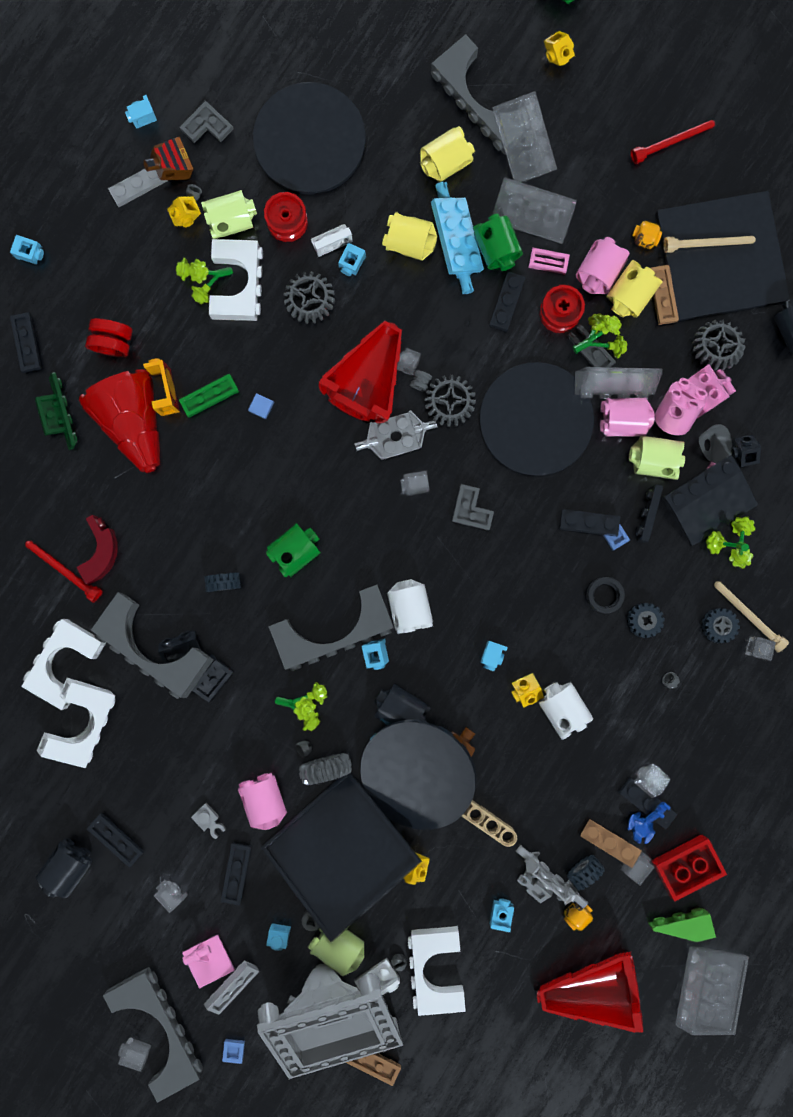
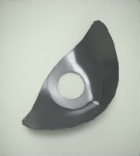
[699,424,732,464]

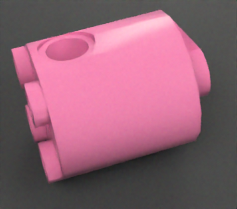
[576,237,630,294]
[654,378,707,436]
[600,398,654,437]
[238,773,287,830]

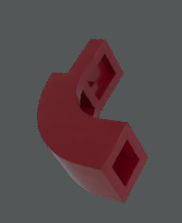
[77,515,118,585]

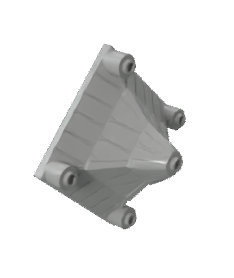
[257,964,403,1079]

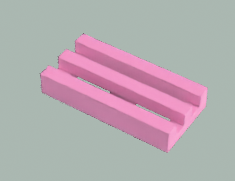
[528,248,570,275]

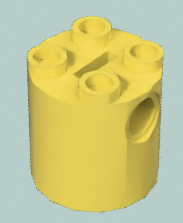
[420,126,475,182]
[382,212,437,261]
[607,260,663,318]

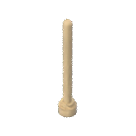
[664,236,756,253]
[714,581,789,652]

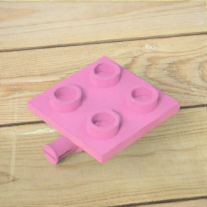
[688,365,736,418]
[182,934,235,988]

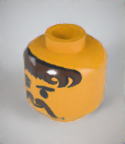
[632,221,662,249]
[564,901,593,931]

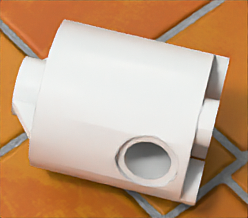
[387,579,433,634]
[538,682,593,740]

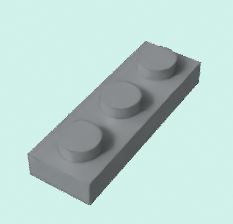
[108,169,168,207]
[204,960,259,1014]

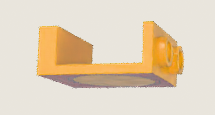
[143,358,180,416]

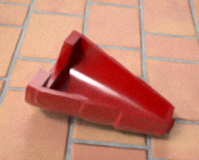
[319,321,402,423]
[79,369,160,473]
[537,951,643,1033]

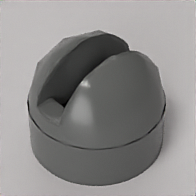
[186,184,202,201]
[662,672,680,689]
[296,741,312,758]
[391,954,407,971]

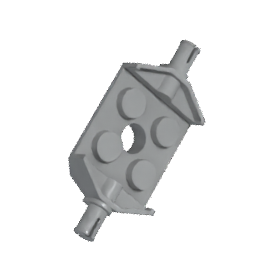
[355,410,437,460]
[516,845,588,908]

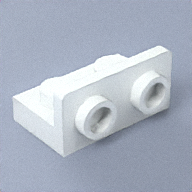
[311,224,353,257]
[354,958,400,995]

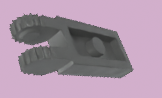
[568,324,616,375]

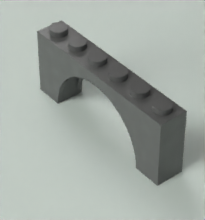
[431,34,540,155]
[269,585,394,672]
[91,592,213,699]
[103,967,203,1103]

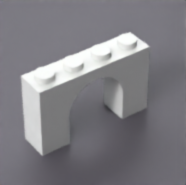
[209,239,263,321]
[22,619,106,710]
[37,678,115,768]
[408,926,465,1016]

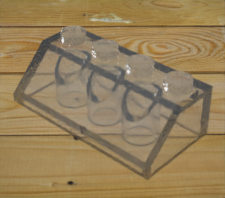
[492,91,557,184]
[493,178,577,244]
[575,367,662,399]

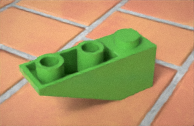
[648,908,716,942]

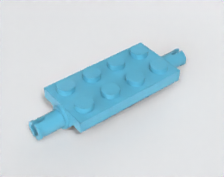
[431,182,484,294]

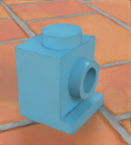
[125,95,157,129]
[10,235,44,264]
[338,243,366,276]
[362,638,389,670]
[481,641,508,671]
[489,899,514,932]
[266,923,291,950]

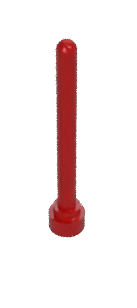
[630,120,715,164]
[25,541,103,603]

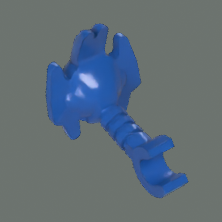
[628,802,671,844]

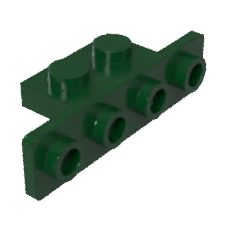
[35,372,77,450]

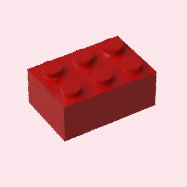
[651,834,727,902]

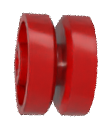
[264,192,308,242]
[539,285,585,333]
[85,318,133,357]

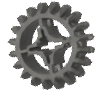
[284,271,335,324]
[692,319,745,371]
[424,375,476,427]
[299,753,352,785]

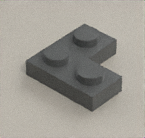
[180,101,233,143]
[452,484,494,530]

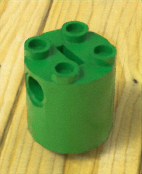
[473,214,523,271]
[266,523,321,578]

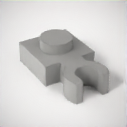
[191,803,226,839]
[517,871,553,903]

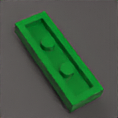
[179,373,239,418]

